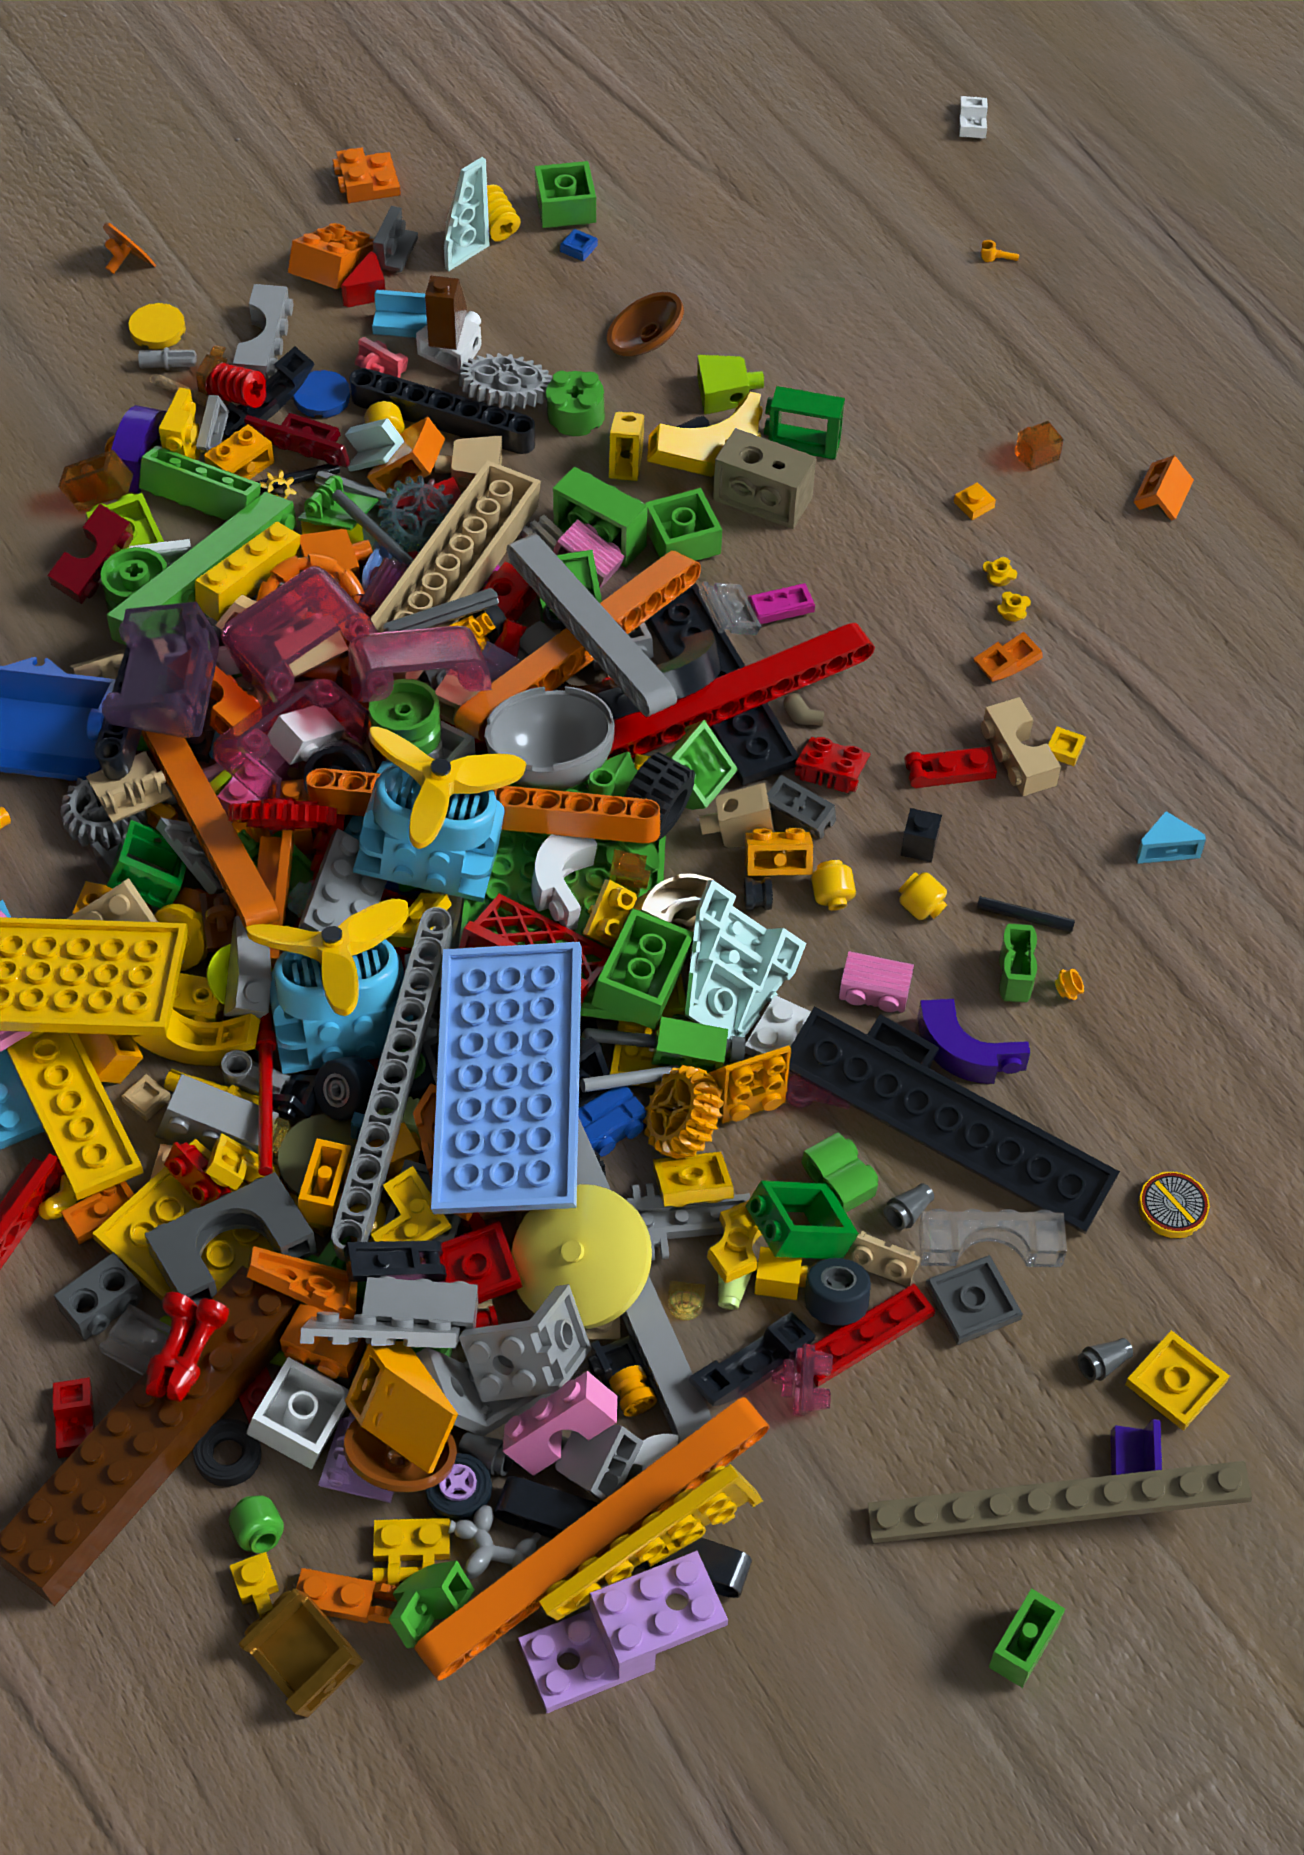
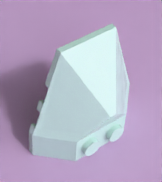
[685,880,806,1039]

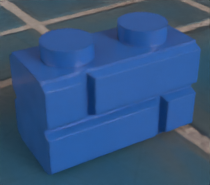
[578,1086,646,1157]

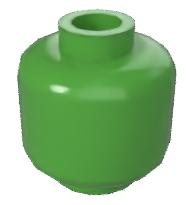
[229,1495,284,1553]

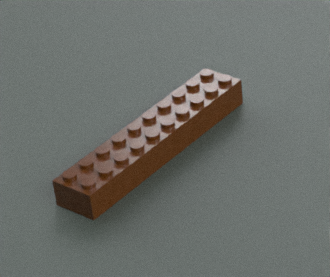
[0,1265,298,1607]

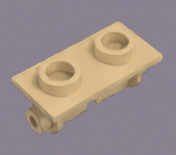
[844,1231,921,1287]

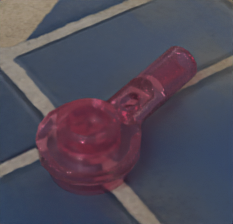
[786,1075,850,1109]

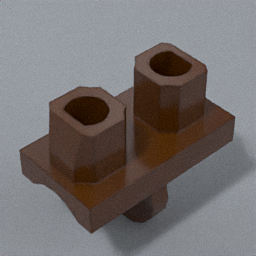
[199,892,237,954]

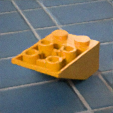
[708,1045,791,1124]
[345,1341,458,1473]

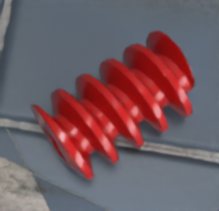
[205,363,266,408]

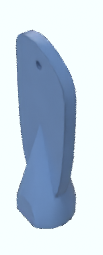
[362,541,392,598]

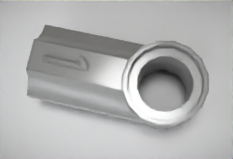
[221,1050,290,1096]

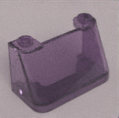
[102,602,219,738]

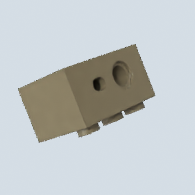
[713,428,816,529]

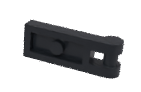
[343,1241,447,1282]

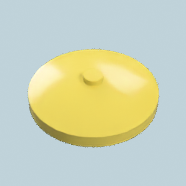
[511,1184,652,1329]

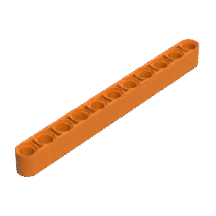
[454,551,701,741]
[141,695,280,930]
[306,768,660,843]
[414,1397,770,1681]

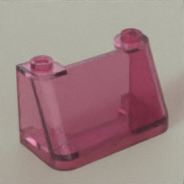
[221,566,377,703]
[348,626,492,702]

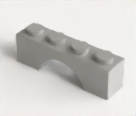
[233,284,293,381]

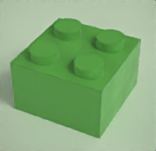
[535,161,596,228]
[645,488,722,561]

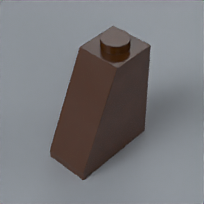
[425,275,467,350]

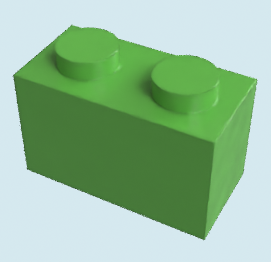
[989,1588,1065,1688]

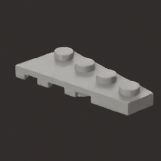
[300,1311,460,1348]

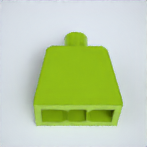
[697,355,764,414]

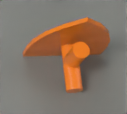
[103,223,156,274]

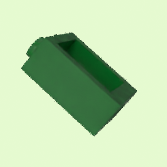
[764,386,845,460]
[106,820,186,909]
[745,1180,859,1259]

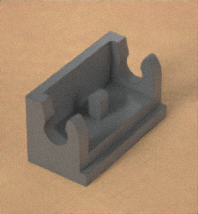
[767,775,836,838]

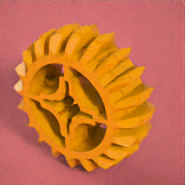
[643,1065,724,1159]

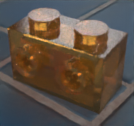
[58,450,133,511]

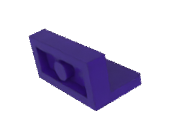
[1110,1419,1162,1475]

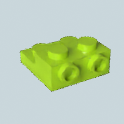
[86,493,164,550]

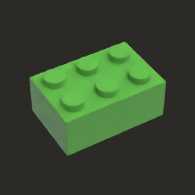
[553,467,647,568]
[591,908,694,1030]

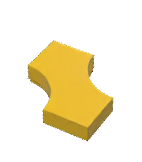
[707,1200,762,1284]

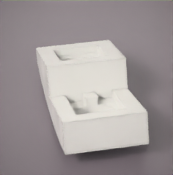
[959,96,988,139]

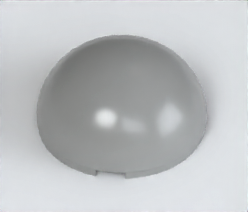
[485,686,614,791]

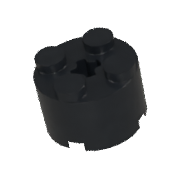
[304,739,374,795]

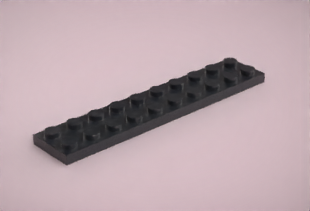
[789,1006,1120,1234]

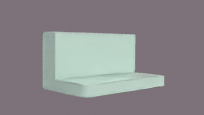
[345,418,404,472]

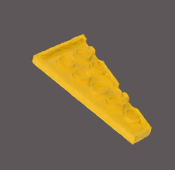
[539,1464,763,1621]

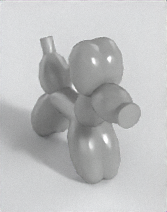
[448,1505,541,1579]

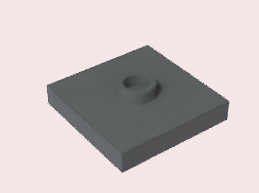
[925,1255,1023,1345]

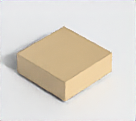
[121,1074,171,1122]

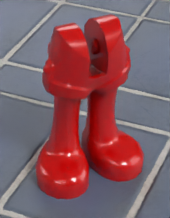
[146,1292,230,1402]

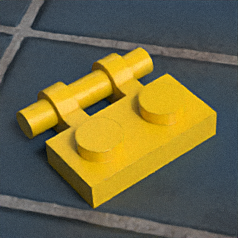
[373,1518,450,1586]

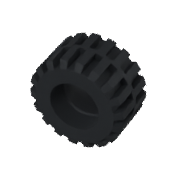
[624,752,695,842]

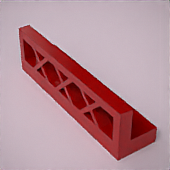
[0,1153,64,1270]

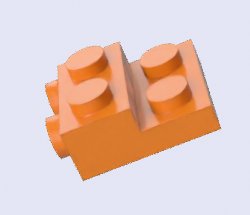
[332,147,401,204]

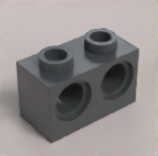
[54,1252,144,1341]

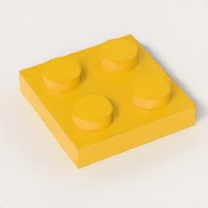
[653,1151,734,1207]
[1125,1330,1230,1431]

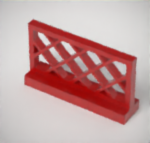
[459,893,612,1006]

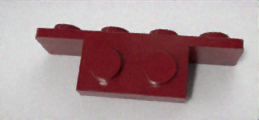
[244,413,350,468]

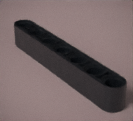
[349,368,536,454]
[493,1476,752,1598]

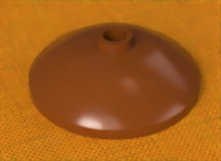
[607,292,684,357]
[343,1419,457,1493]

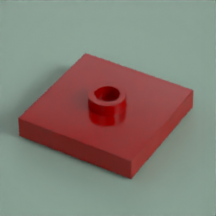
[440,1221,523,1304]

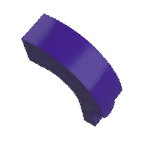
[109,405,167,494]
[917,999,1030,1084]

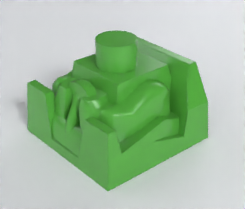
[665,720,738,810]

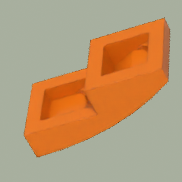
[973,632,1043,682]

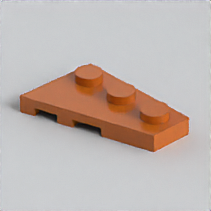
[247,1246,358,1320]

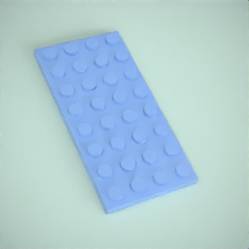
[431,942,582,1214]

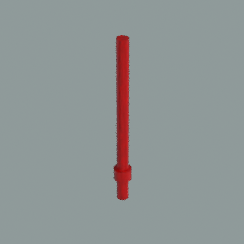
[255,1013,276,1176]

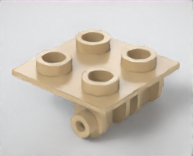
[86,751,172,823]

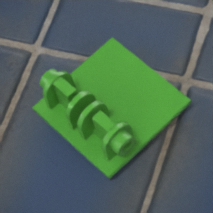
[298,475,379,531]

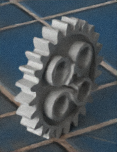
[459,353,552,409]

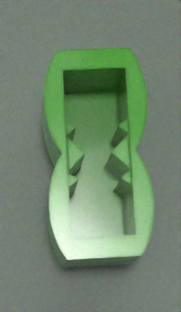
[999,924,1037,1002]
[801,1132,879,1213]

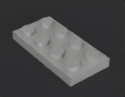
[298,828,387,932]

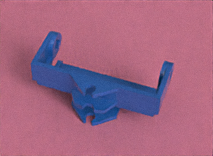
[0,657,116,781]

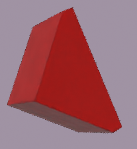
[341,251,385,307]

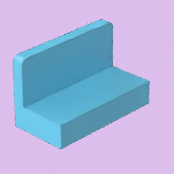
[372,290,427,338]

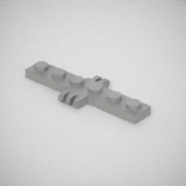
[626,1183,750,1261]

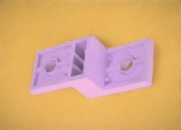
[518,1551,728,1713]

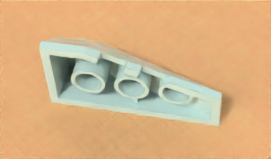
[444,157,490,271]

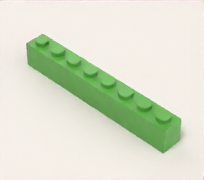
[107,492,297,646]

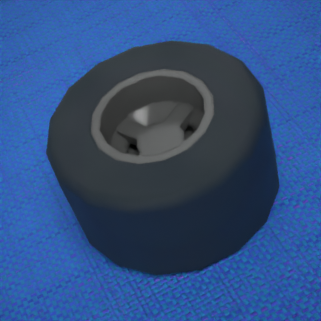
[804,1258,871,1326]

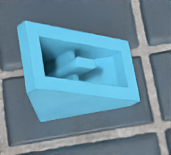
[1136,811,1206,864]

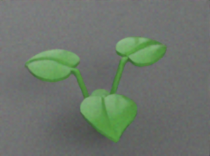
[523,751,660,876]

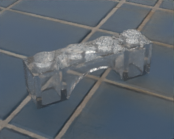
[919,1209,1067,1267]

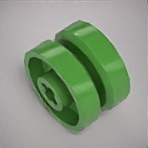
[101,547,167,612]
[368,679,442,755]

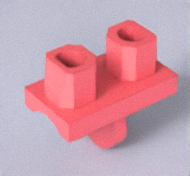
[355,337,408,378]

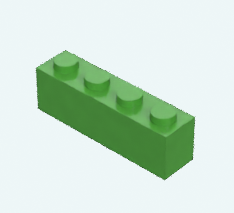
[139,445,261,521]

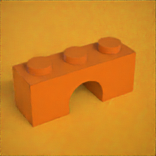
[166,647,262,745]

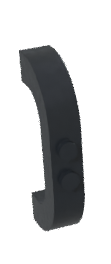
[553,629,722,719]

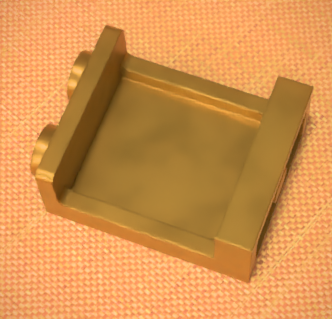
[239,1589,365,1718]

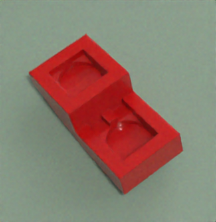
[53,1377,95,1458]

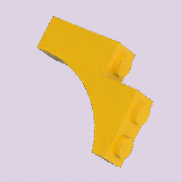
[647,391,763,477]

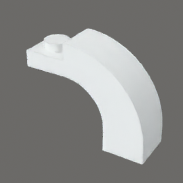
[531,834,597,930]

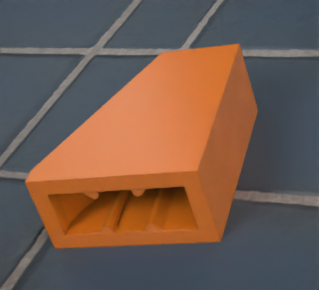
[367,417,445,495]

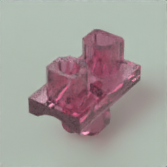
[772,1344,833,1416]

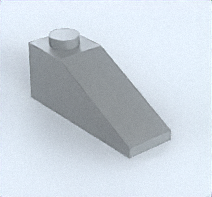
[224,916,272,1019]

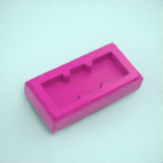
[748,583,815,625]

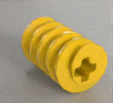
[487,185,521,242]

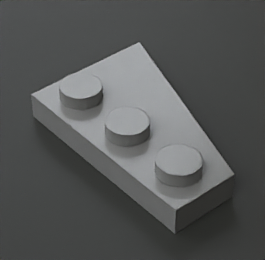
[156,818,225,894]

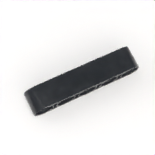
[94,637,161,780]

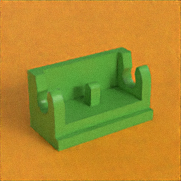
[651,1016,728,1073]

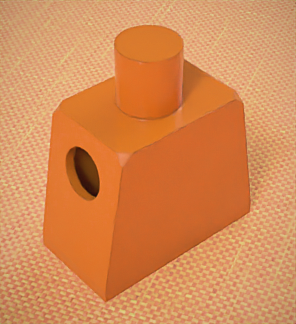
[300,529,373,585]

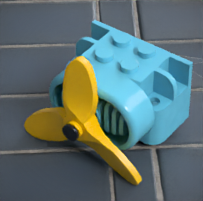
[353,727,526,902]
[246,899,413,1074]

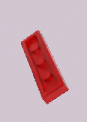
[797,1283,935,1387]

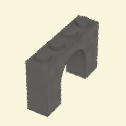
[145,1172,317,1306]

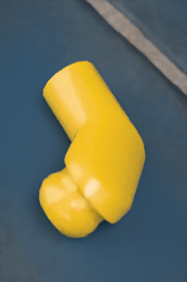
[38,1174,77,1220]

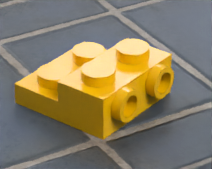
[159,387,200,460]

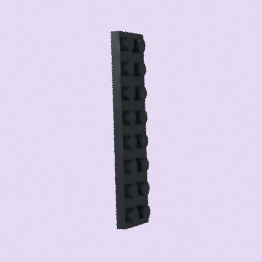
[647,582,799,785]

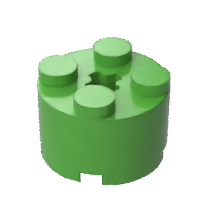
[546,370,605,436]

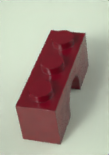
[47,503,133,604]

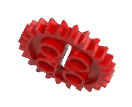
[228,798,337,831]

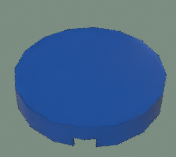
[294,370,350,418]

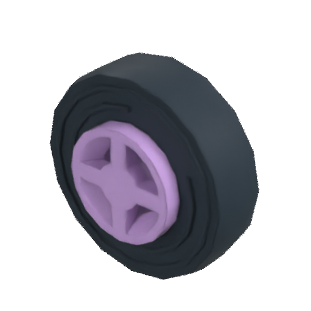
[425,1453,492,1522]

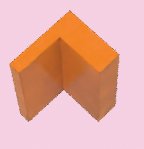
[1133,455,1194,521]

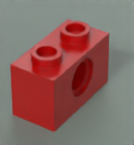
[479,562,537,622]

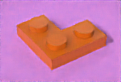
[61,1181,135,1245]

